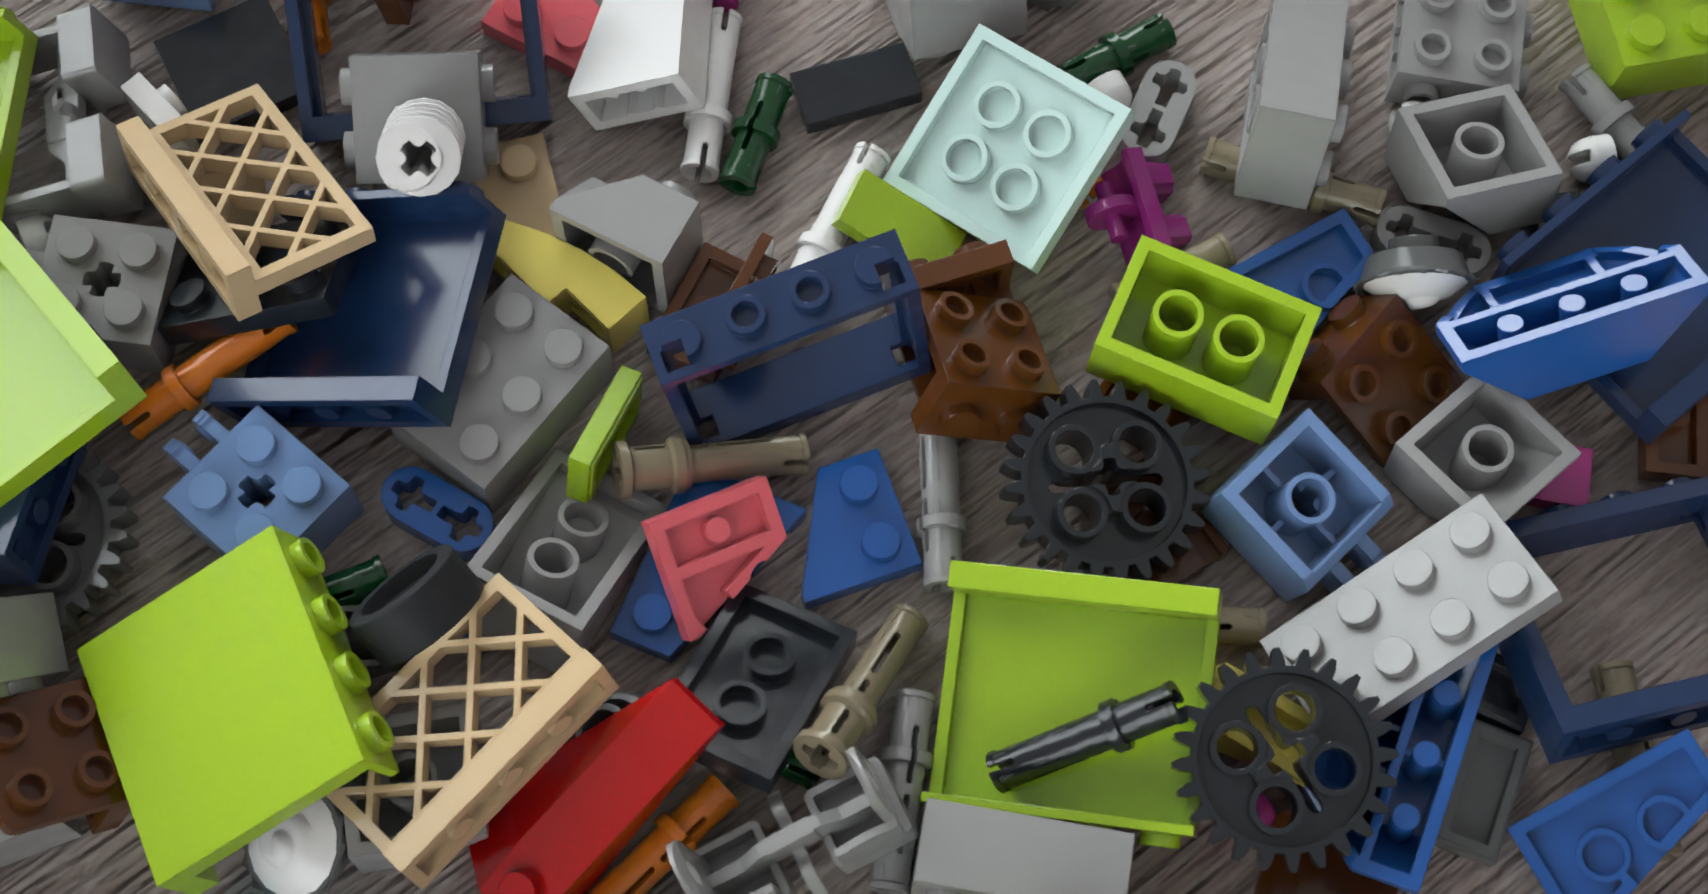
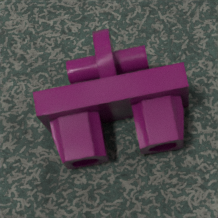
[1084,147,1192,267]

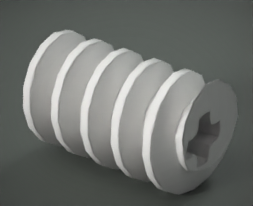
[375,97,466,197]

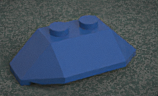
[1436,244,1708,400]
[1303,644,1499,894]

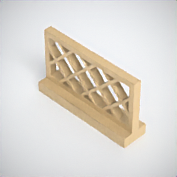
[115,83,376,322]
[326,572,619,890]

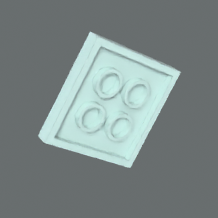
[883,23,1136,275]

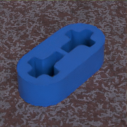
[381,466,496,561]

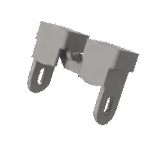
[2,5,143,233]
[666,746,918,894]

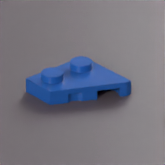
[802,448,922,610]

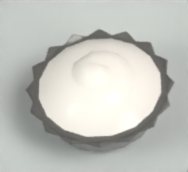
[1353,234,1478,310]
[242,796,349,894]

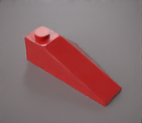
[469,678,725,894]

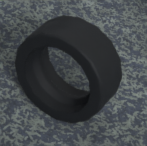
[348,544,484,667]

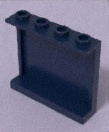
[1490,109,1708,446]
[207,181,506,427]

